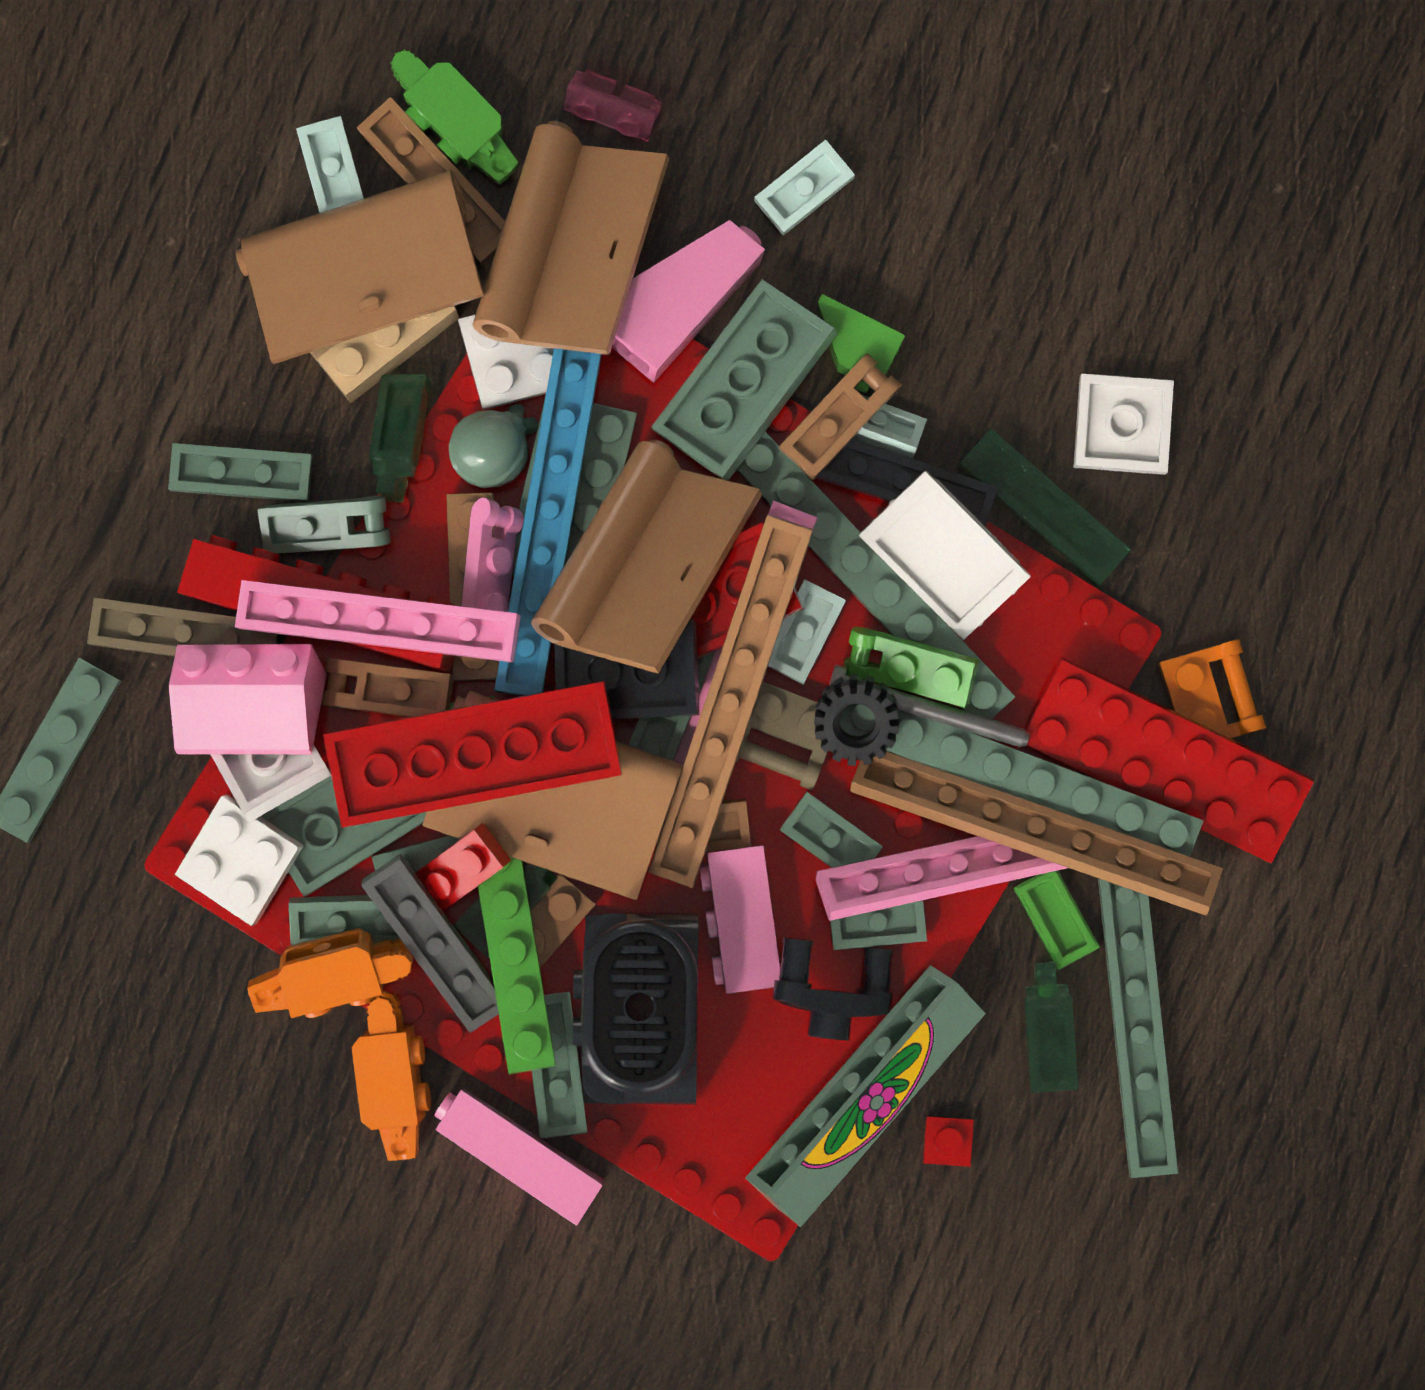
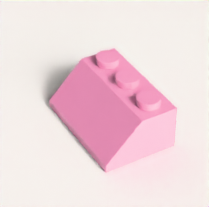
[169,644,327,755]

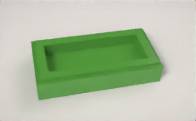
[1013,870,1100,970]

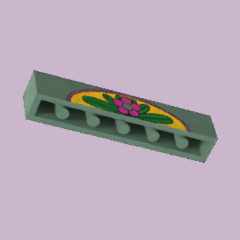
[745,965,986,1227]

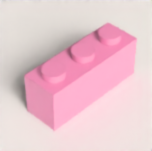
[700,846,780,994]

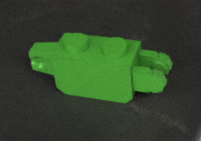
[390,49,519,185]

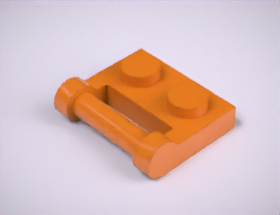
[1158,639,1266,738]

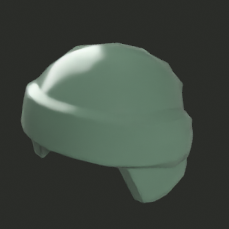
[449,404,539,488]

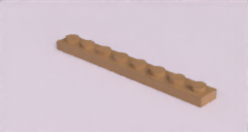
[648,514,814,888]
[850,751,1223,916]

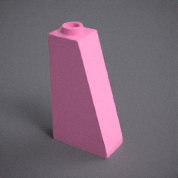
[612,220,765,383]
[434,1089,605,1226]

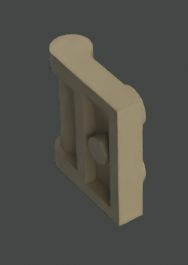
[736,682,842,790]

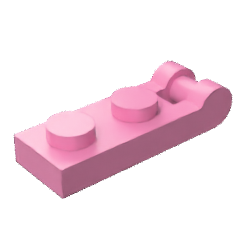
[461,498,524,612]

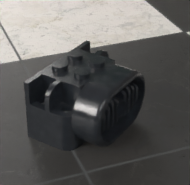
[573,913,698,1105]

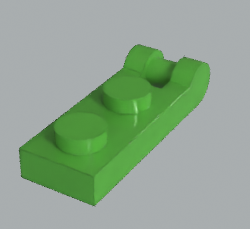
[844,627,979,708]

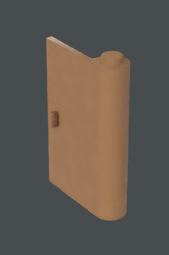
[472,121,669,355]
[236,170,485,364]
[531,440,762,673]
[422,690,684,900]

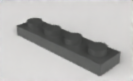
[361,854,499,1033]

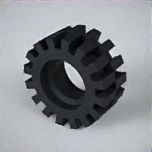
[814,674,900,766]

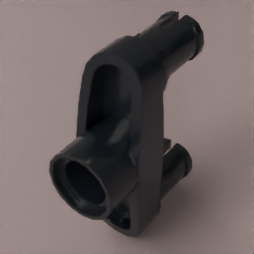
[772,938,894,1041]

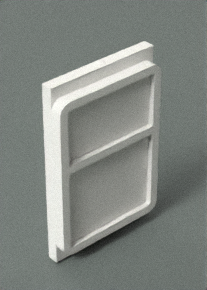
[859,470,1031,640]

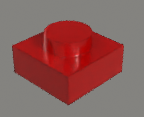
[923,1116,974,1167]

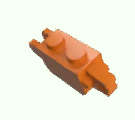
[247,928,413,1018]
[351,990,431,1161]

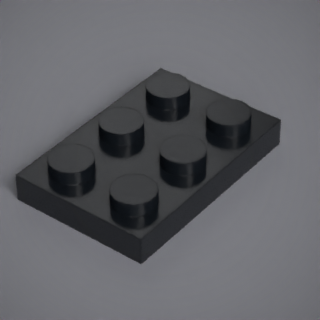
[554,620,700,719]

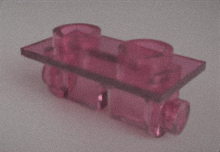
[563,69,663,142]

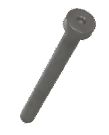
[829,664,1030,747]

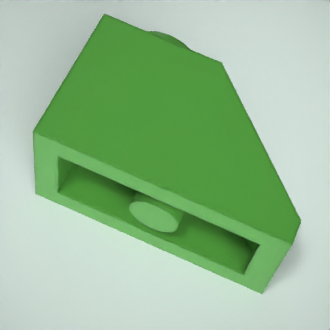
[816,294,905,393]

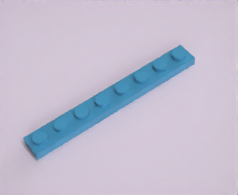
[494,348,602,696]

